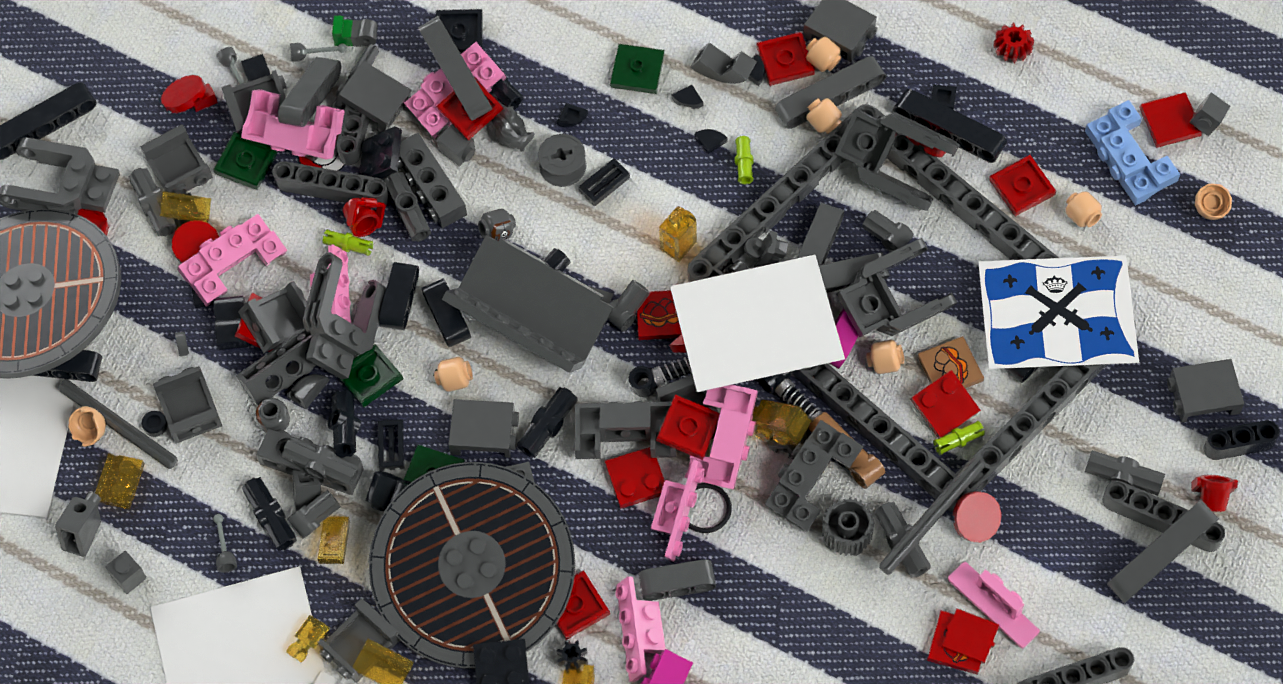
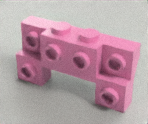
[404,42,507,139]
[241,90,345,159]
[177,214,287,307]
[685,385,758,490]

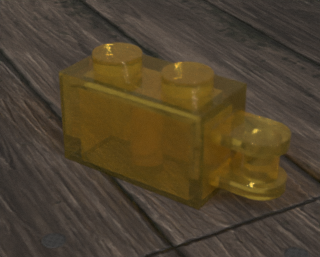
[659,206,697,262]
[752,399,811,445]

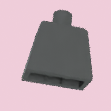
[55,492,101,558]

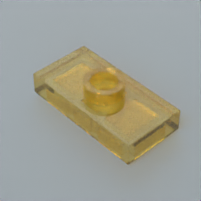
[160,191,211,223]
[317,517,350,564]

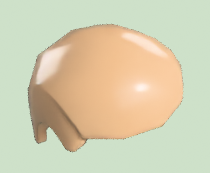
[1195,183,1232,220]
[68,406,106,447]

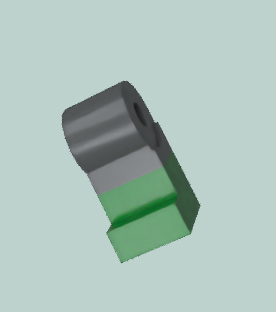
[332,16,378,47]

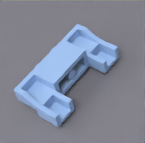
[1085,100,1180,206]

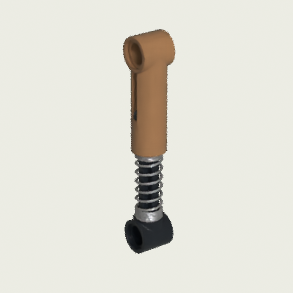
[628,357,692,398]
[757,372,886,489]

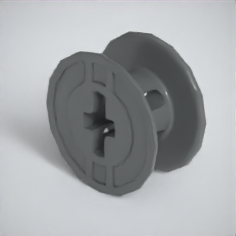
[538,134,587,187]

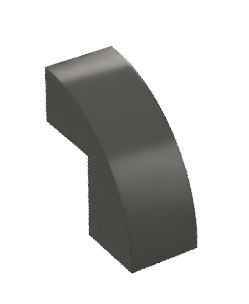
[690,42,757,84]

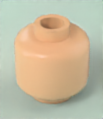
[806,37,842,72]
[806,98,842,134]
[1065,192,1102,227]
[866,340,904,374]
[434,357,473,392]

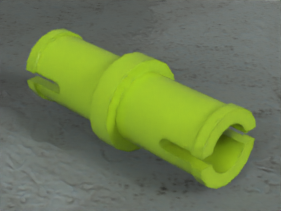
[735,136,754,184]
[323,229,373,256]
[933,421,985,455]

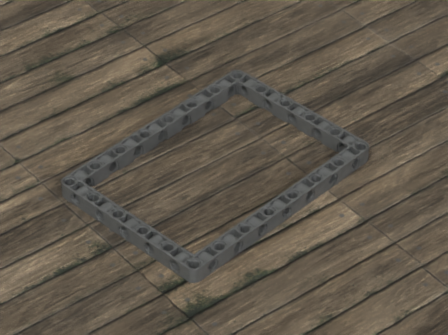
[687,104,1136,511]

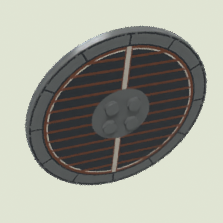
[0,209,121,379]
[369,462,575,669]

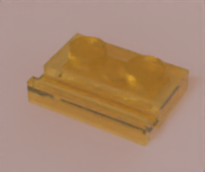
[95,453,145,509]

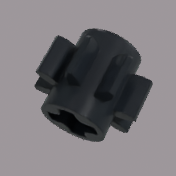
[557,640,588,674]

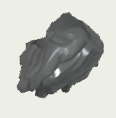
[491,102,535,152]

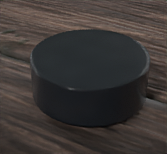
[141,411,168,437]

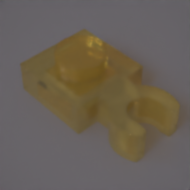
[286,615,330,663]

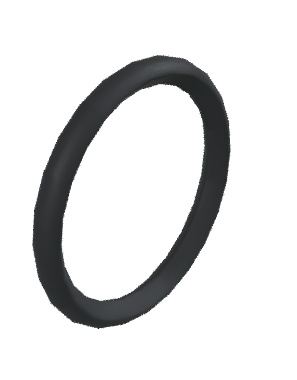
[688,483,732,533]

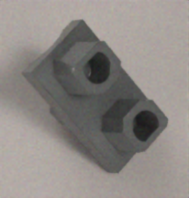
[744,231,788,268]

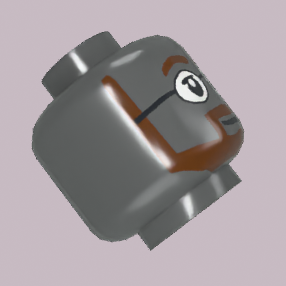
[478,209,516,241]
[255,398,290,433]

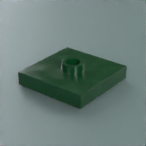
[610,44,665,94]
[213,132,278,190]
[339,344,404,408]
[404,445,465,482]

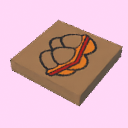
[918,336,984,388]

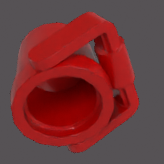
[342,197,386,237]
[1191,475,1238,512]

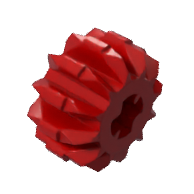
[994,22,1034,64]

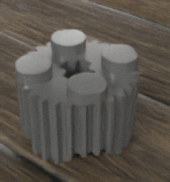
[822,497,875,556]

